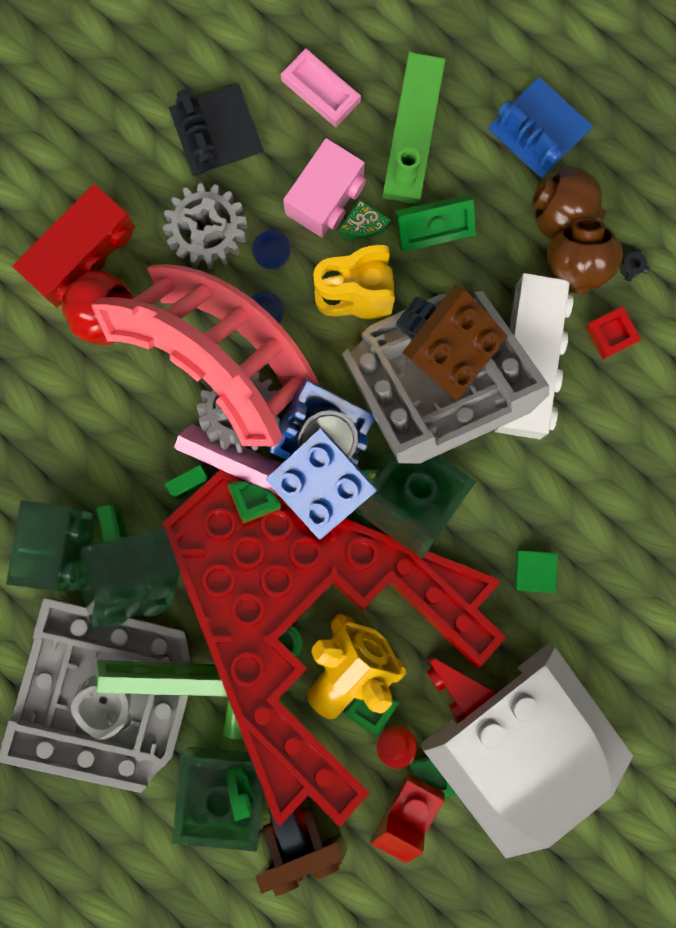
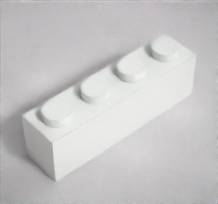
[494,273,573,439]

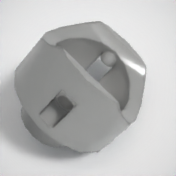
[71,675,131,740]

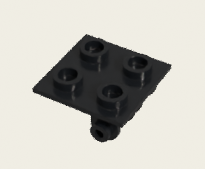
[169,84,264,176]

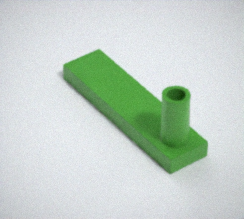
[382,52,445,205]
[95,660,243,739]

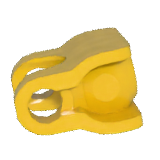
[313,245,395,320]

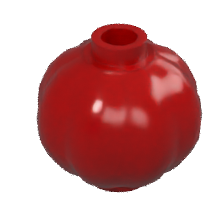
[62,270,134,346]

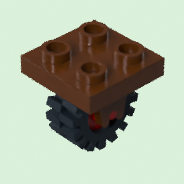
[396,285,508,401]

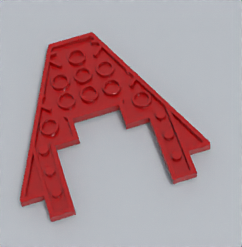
[162,469,506,827]

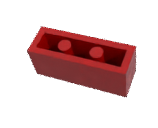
[12,184,135,308]

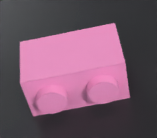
[283,138,366,238]

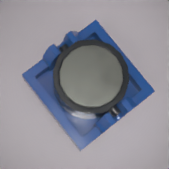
[268,378,375,466]

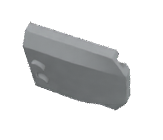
[342,291,549,463]
[0,597,191,793]
[420,643,633,858]

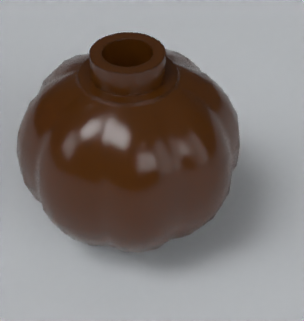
[531,168,606,240]
[547,218,623,294]

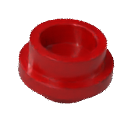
[376,726,417,769]

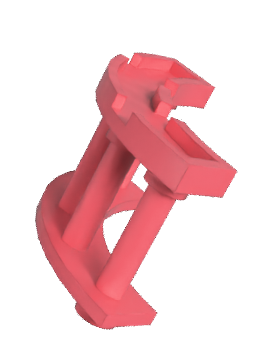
[91,264,319,447]

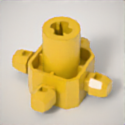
[306,614,406,719]

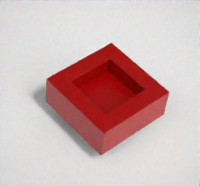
[585,306,641,360]

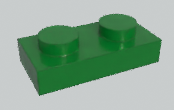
[395,194,476,252]

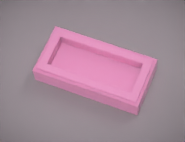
[281,48,361,127]

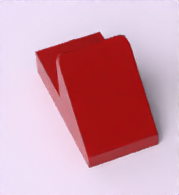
[370,773,445,863]

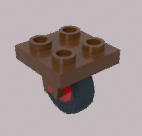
[255,805,348,896]

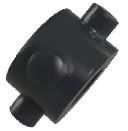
[620,249,650,281]

